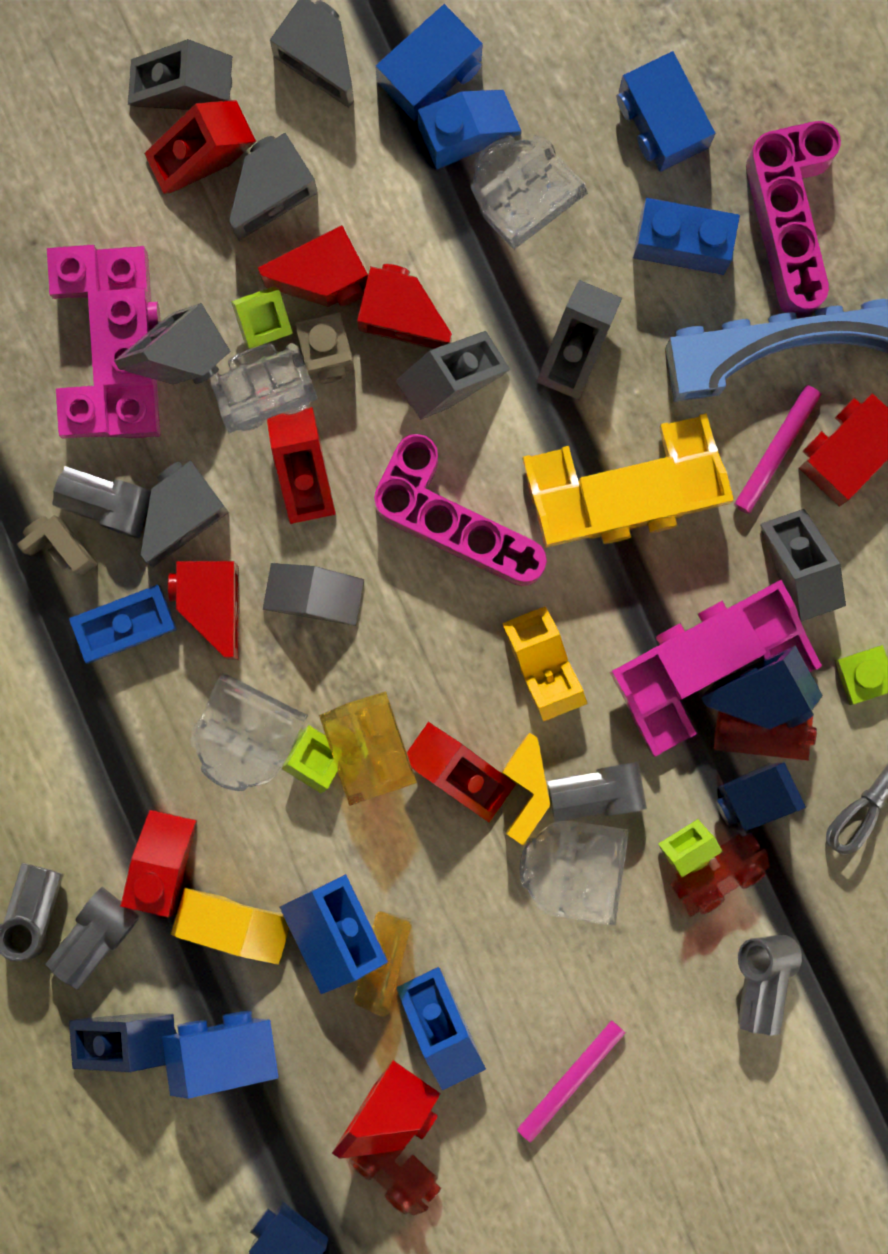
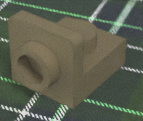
[295,312,355,384]
[17,515,98,576]

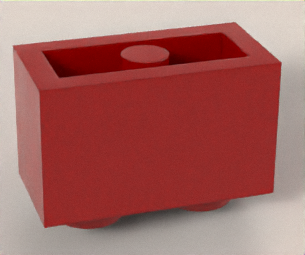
[799,393,888,507]

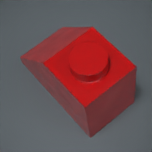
[144,100,256,194]
[258,225,368,307]
[357,264,452,349]
[266,407,336,524]
[168,561,239,660]
[401,721,516,823]
[120,810,197,917]
[332,1060,441,1159]

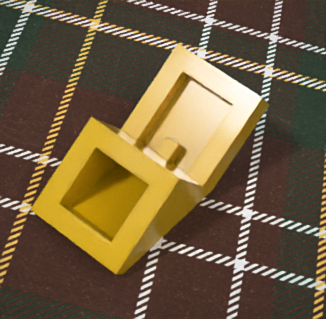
[502,606,588,722]
[501,733,550,845]
[171,888,289,965]

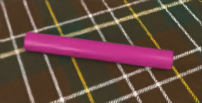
[734,385,822,514]
[517,1020,626,1143]

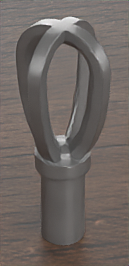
[826,764,888,855]

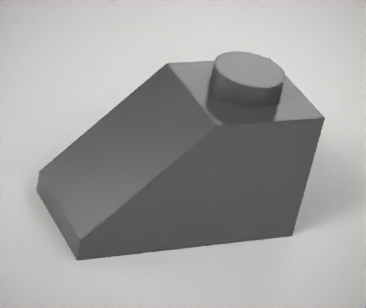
[270,0,354,108]
[128,39,233,110]
[229,133,318,241]
[536,280,622,400]
[114,303,231,385]
[396,331,511,420]
[141,460,229,567]
[760,509,846,622]

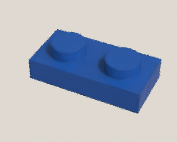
[69,584,177,664]

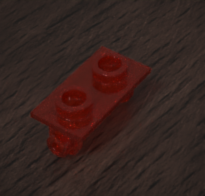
[714,711,817,761]
[669,833,770,917]
[349,1147,441,1216]

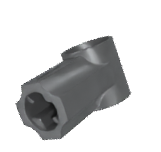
[52,467,151,538]
[547,762,647,822]
[0,863,64,961]
[45,887,140,990]
[738,935,802,1036]

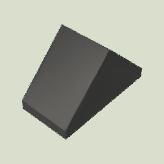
[263,563,364,626]

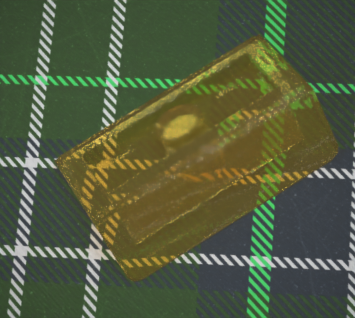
[354,911,412,1017]

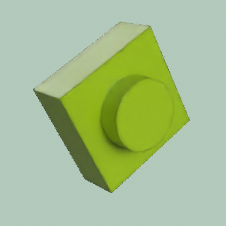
[231,286,293,349]
[834,645,888,705]
[281,725,348,794]
[658,819,723,877]

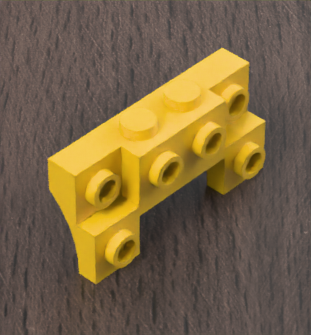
[522,413,734,548]

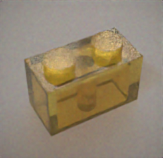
[319,691,417,806]

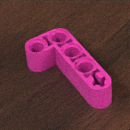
[746,121,841,319]
[374,434,547,586]

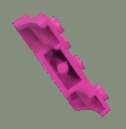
[47,245,161,439]
[609,580,822,757]

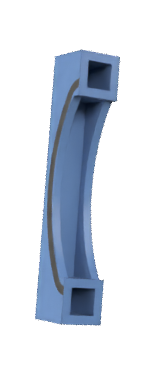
[665,299,888,402]

